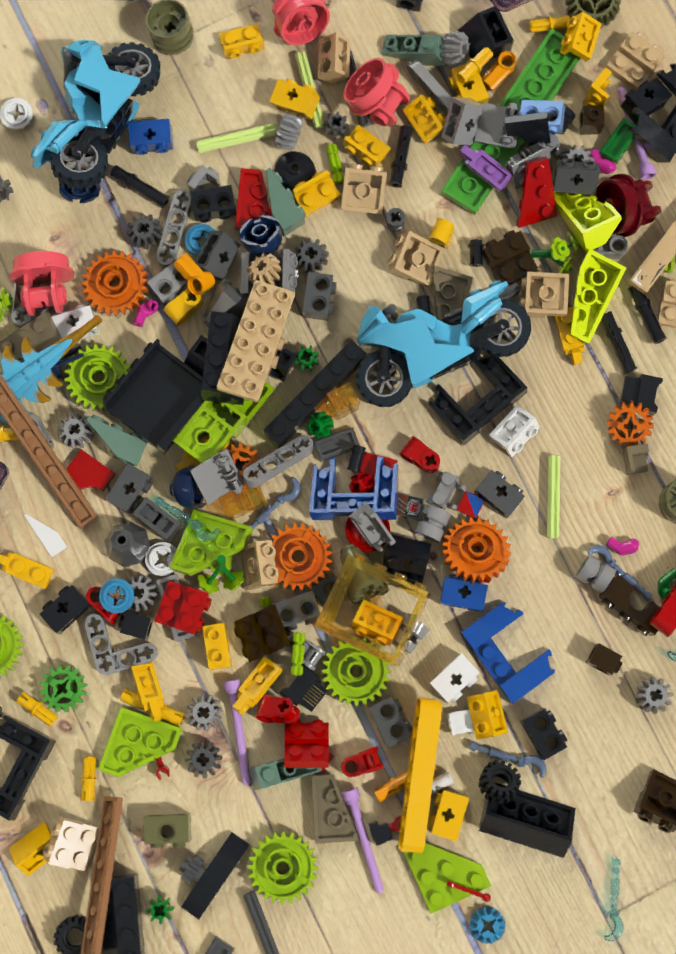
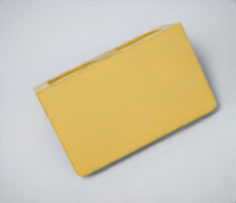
[9,822,52,876]

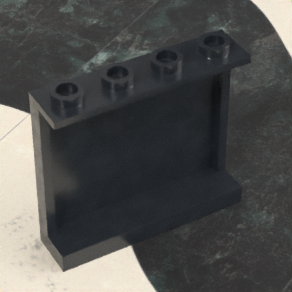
[103,339,205,455]

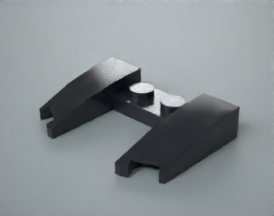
[629,63,676,163]
[429,354,528,446]
[0,715,56,820]

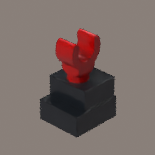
[368,816,402,846]

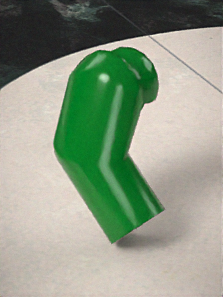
[658,568,676,599]

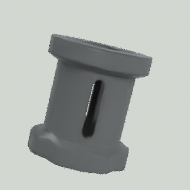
[386,208,405,232]

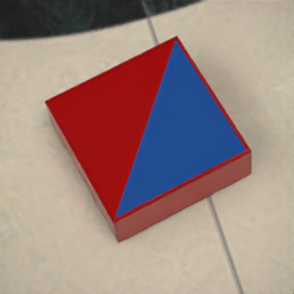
[456,491,485,519]

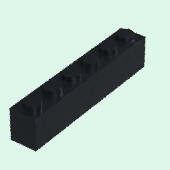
[263,339,367,448]

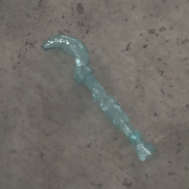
[155,496,219,542]
[604,858,624,941]

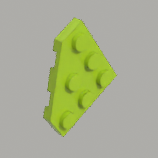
[169,509,253,576]
[98,707,183,777]
[404,842,491,914]

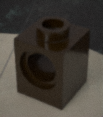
[579,105,605,135]
[586,643,623,676]

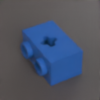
[128,119,173,155]
[439,574,488,612]

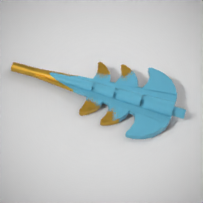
[0,315,102,423]

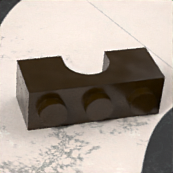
[598,575,660,636]

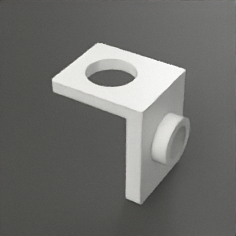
[447,710,474,735]

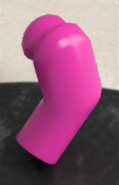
[589,149,616,174]
[133,300,159,327]
[606,537,639,556]

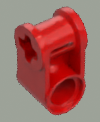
[399,436,440,474]
[86,587,121,625]
[256,695,300,725]
[341,746,384,777]

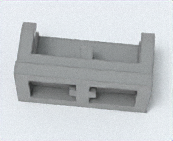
[349,503,396,552]

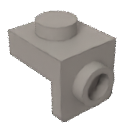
[187,165,220,191]

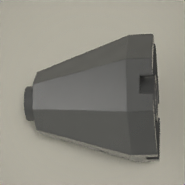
[203,278,248,328]
[105,521,151,568]

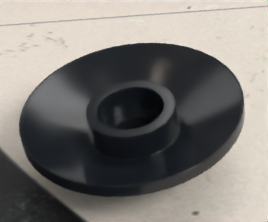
[274,152,315,191]

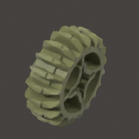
[565,0,621,29]

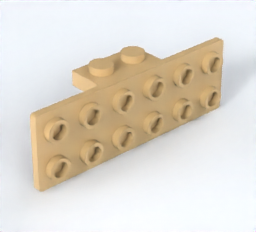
[217,280,295,402]

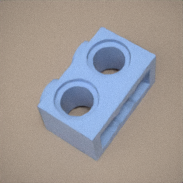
[520,100,565,135]

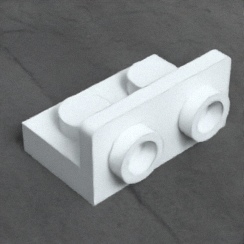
[489,405,539,457]

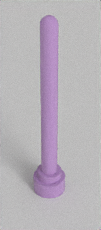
[618,87,657,180]
[223,679,251,785]
[341,788,384,894]

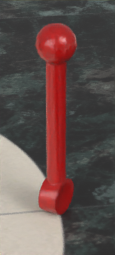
[446,880,491,902]

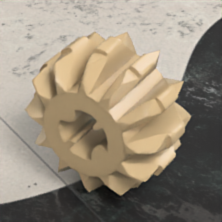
[247,253,283,286]

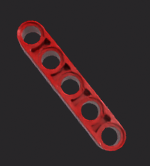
[649,584,676,637]

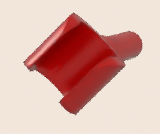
[156,757,170,780]

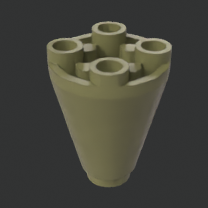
[340,544,389,606]

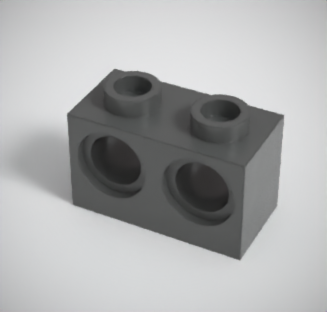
[302,272,337,321]
[133,497,183,543]
[272,590,321,632]
[368,696,413,748]

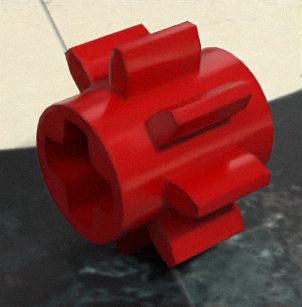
[349,471,375,493]

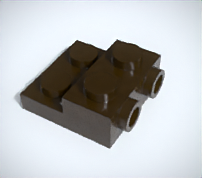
[482,230,539,285]
[234,605,291,662]
[633,769,676,833]

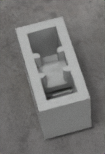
[441,97,484,145]

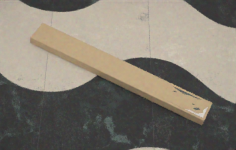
[628,220,676,295]

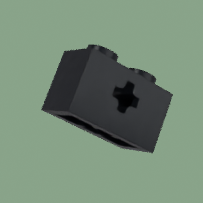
[620,77,673,125]
[39,585,92,635]

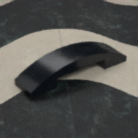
[181,832,250,920]

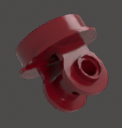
[594,174,662,237]

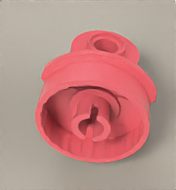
[272,0,330,45]
[344,58,410,127]
[10,251,74,316]

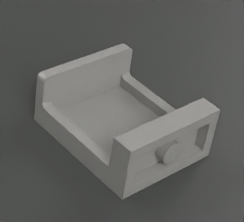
[240,249,298,299]

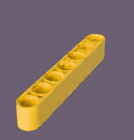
[398,697,442,853]

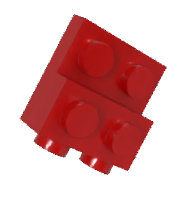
[154,580,212,635]
[284,719,329,768]

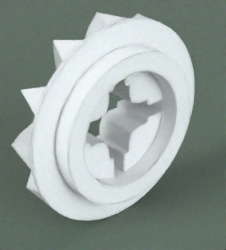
[0,98,33,131]
[145,542,177,576]

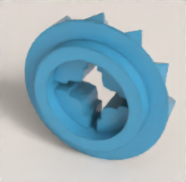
[185,224,215,256]
[99,578,135,613]
[470,907,505,944]

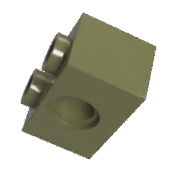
[144,813,191,848]

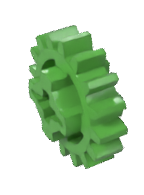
[39,665,88,712]

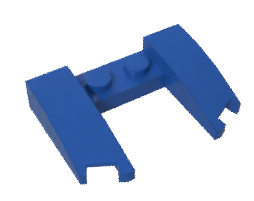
[309,456,398,520]
[460,602,555,704]

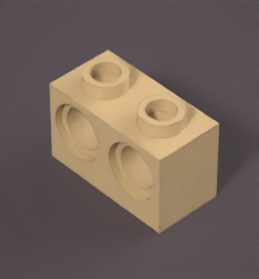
[318,32,350,84]

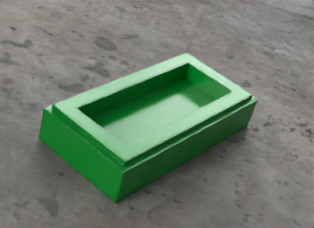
[600,118,636,164]

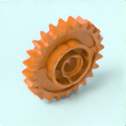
[81,250,148,317]
[441,517,511,584]
[271,522,333,592]

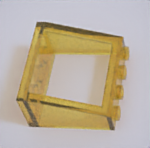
[314,553,430,667]

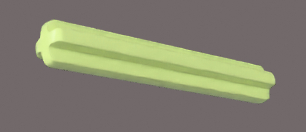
[295,51,324,129]
[196,124,276,153]
[547,455,560,539]

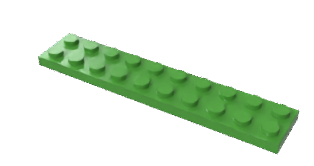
[441,29,581,215]

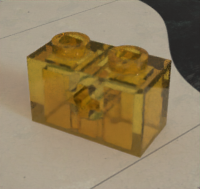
[325,382,360,420]
[218,486,267,520]

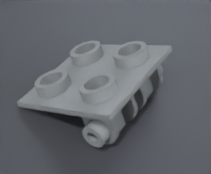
[474,102,520,149]
[506,142,553,189]
[189,448,244,505]

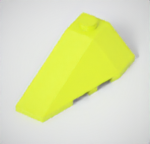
[553,185,622,253]
[570,249,626,344]

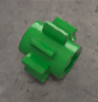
[294,346,319,372]
[307,411,334,439]
[146,895,175,925]

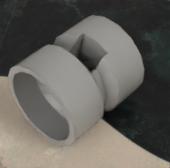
[414,504,451,543]
[575,554,616,593]
[393,613,429,654]

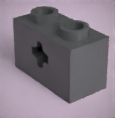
[554,158,600,195]
[195,230,240,281]
[106,463,153,515]
[474,470,525,518]

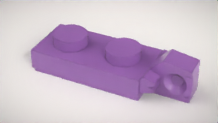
[459,144,513,193]

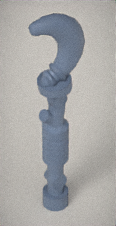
[249,477,301,530]
[588,545,653,601]
[469,741,546,778]

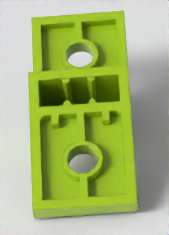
[173,382,275,463]

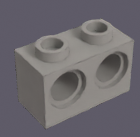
[147,258,188,307]

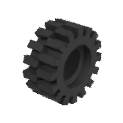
[478,760,521,804]
[53,915,86,954]

